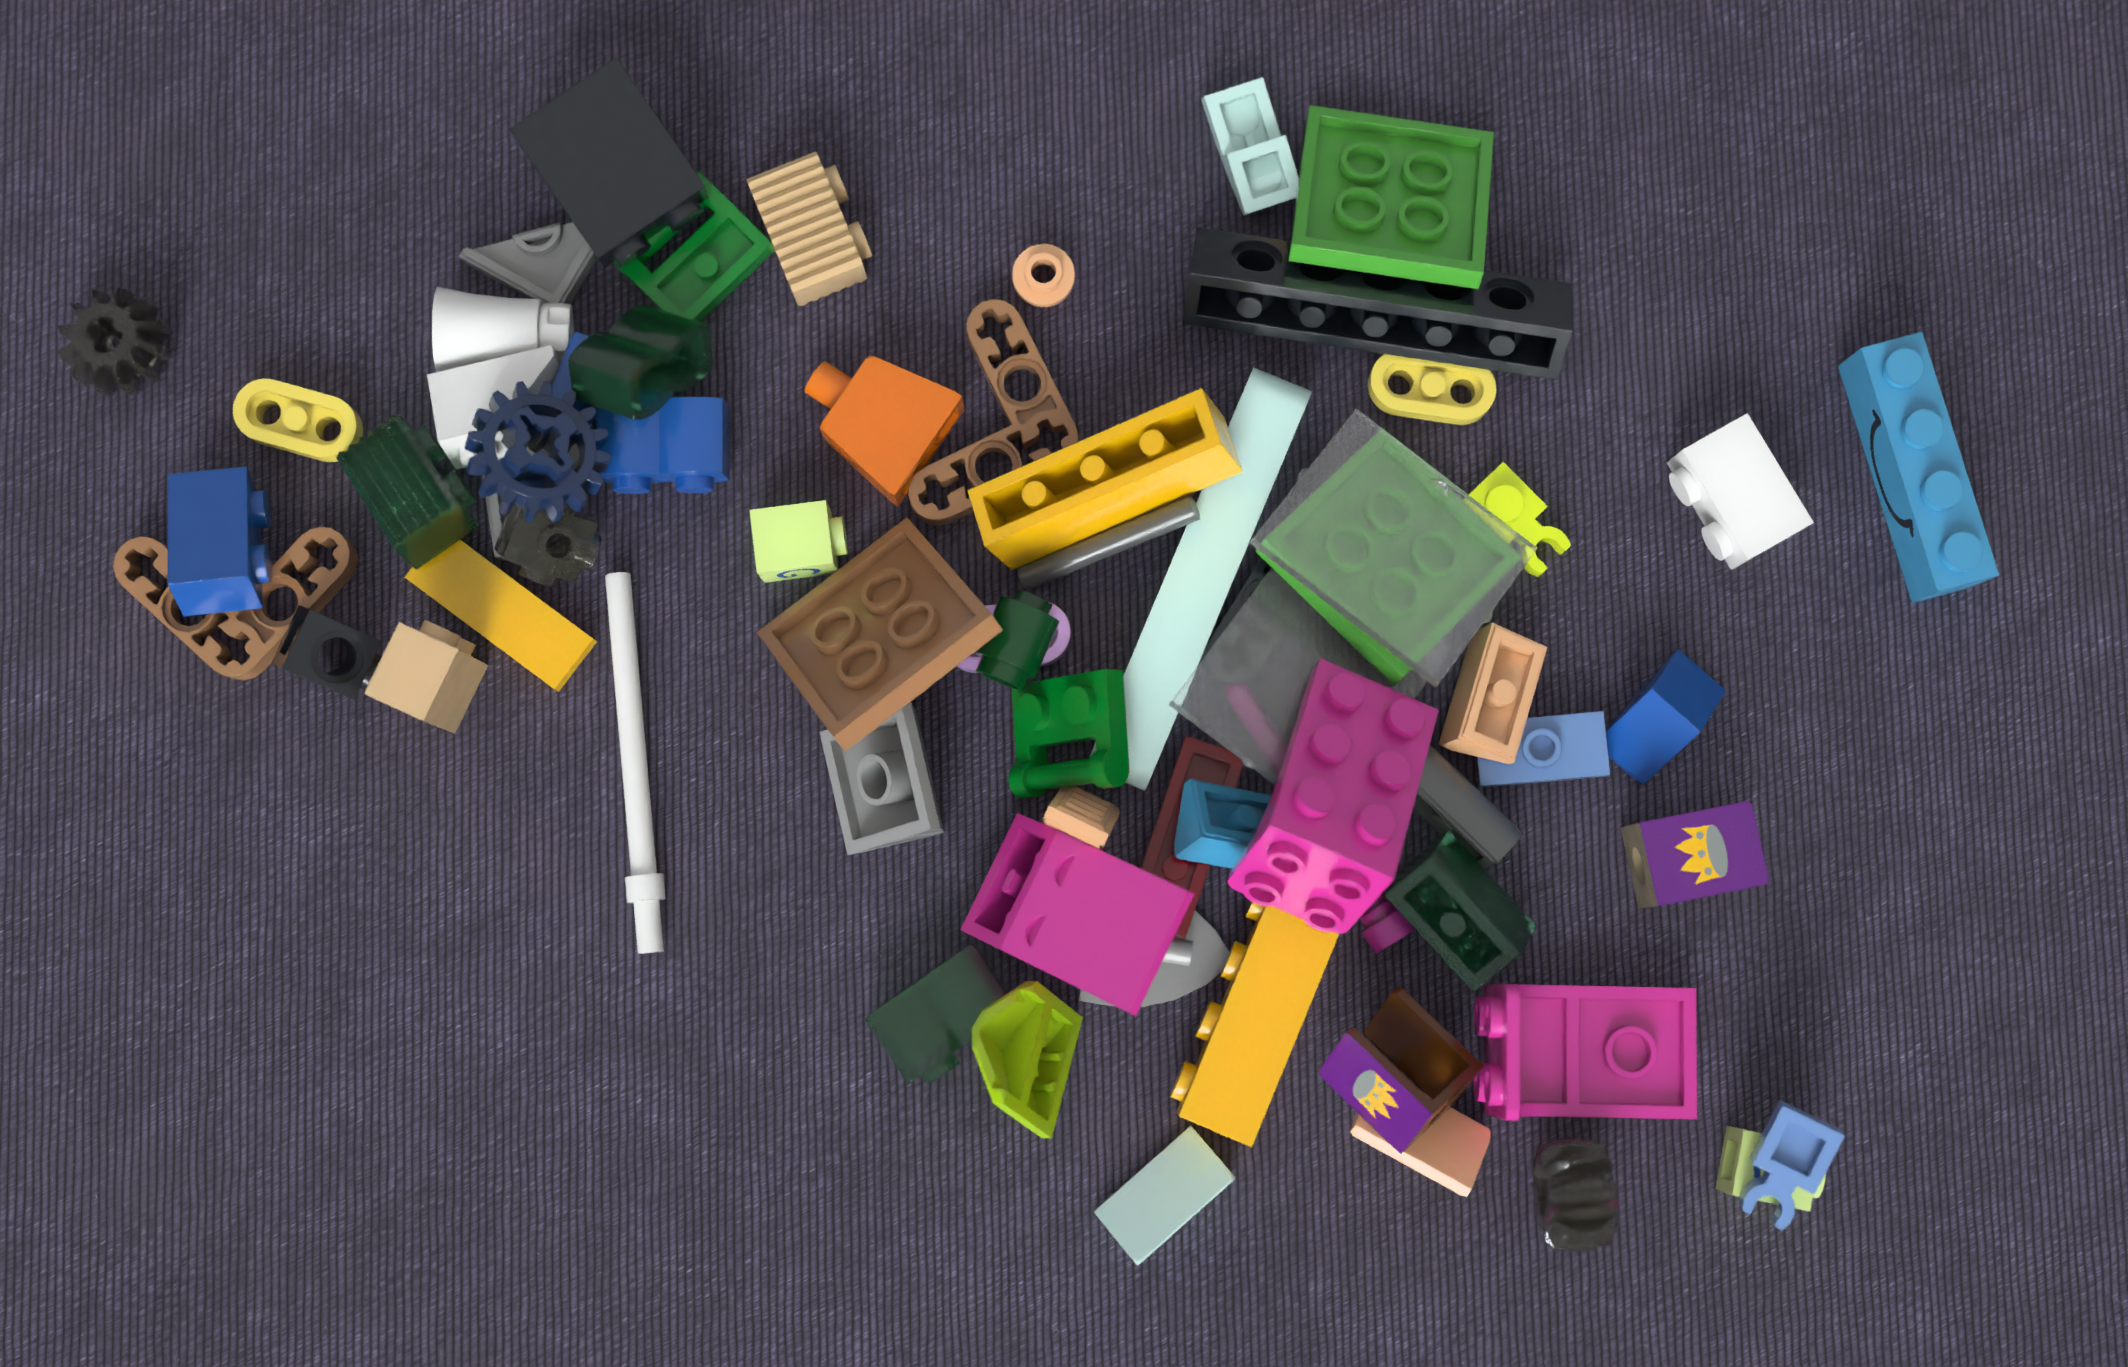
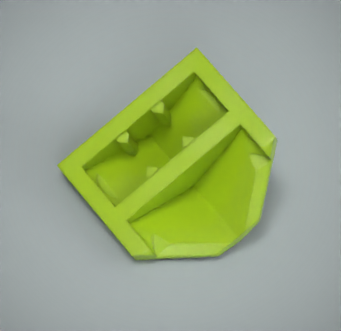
[972,981,1083,1138]

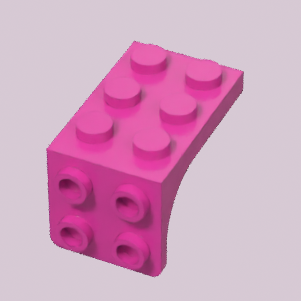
[1228,658,1439,934]
[1473,984,1697,1121]

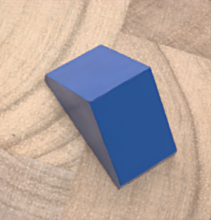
[1606,649,1726,785]

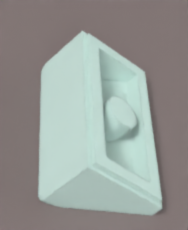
[1094,1125,1236,1265]

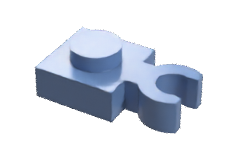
[1739,1100,1845,1230]

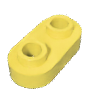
[1368,354,1496,425]
[233,379,363,462]

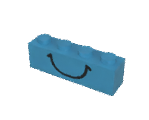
[1838,332,1999,603]

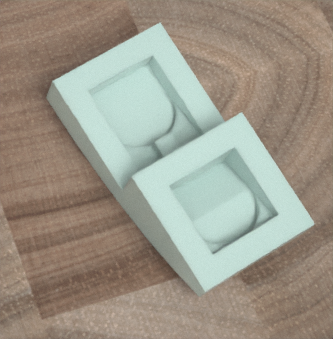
[1201,77,1299,215]

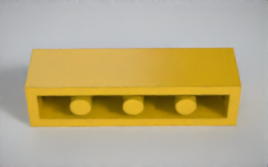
[967,388,1243,570]
[1170,901,1339,1147]

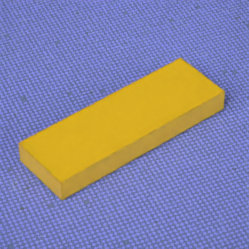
[404,527,597,692]

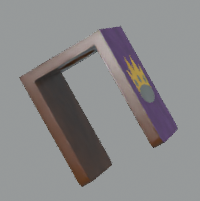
[1319,987,1484,1155]

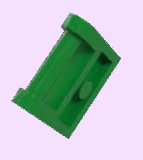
[613,171,775,336]
[1008,669,1129,799]

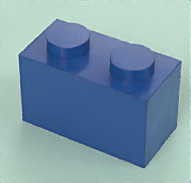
[168,466,272,616]

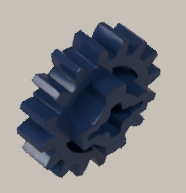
[464,381,611,523]

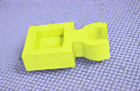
[1461,462,1571,577]

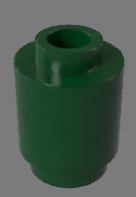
[976,590,1059,691]

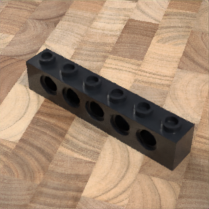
[1182,227,1573,380]

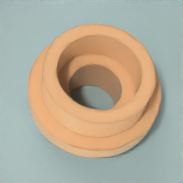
[1012,244,1075,307]

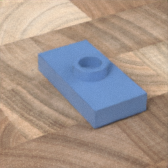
[1477,711,1610,788]

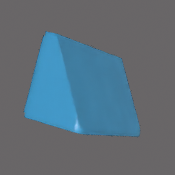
[1174,779,1272,869]

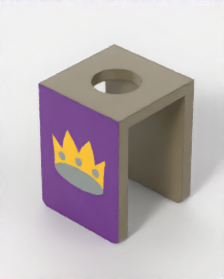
[1620,801,1769,909]

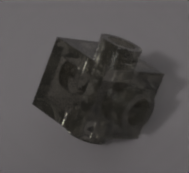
[494,503,601,587]

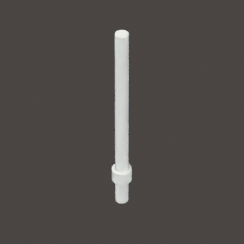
[605,572,666,954]

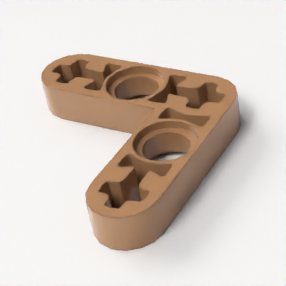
[908,299,1078,526]
[113,527,358,681]

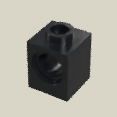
[271,605,382,700]

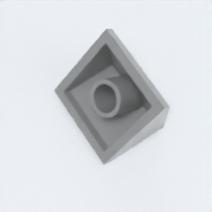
[819,702,944,855]

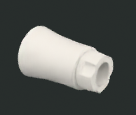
[432,287,575,372]

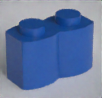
[596,397,730,494]

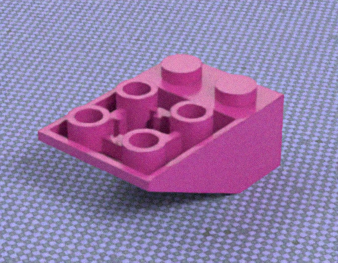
[960,813,1194,1016]

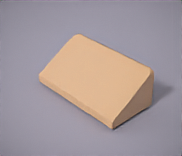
[1439,623,1547,764]
[1350,1090,1491,1197]

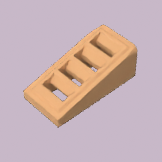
[1043,786,1120,850]

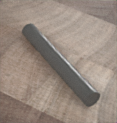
[1018,496,1200,590]

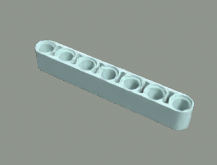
[1089,368,1312,791]

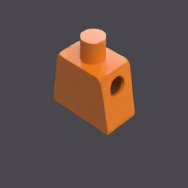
[805,355,965,507]

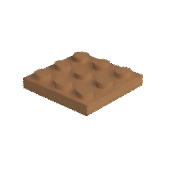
[756,517,1002,752]

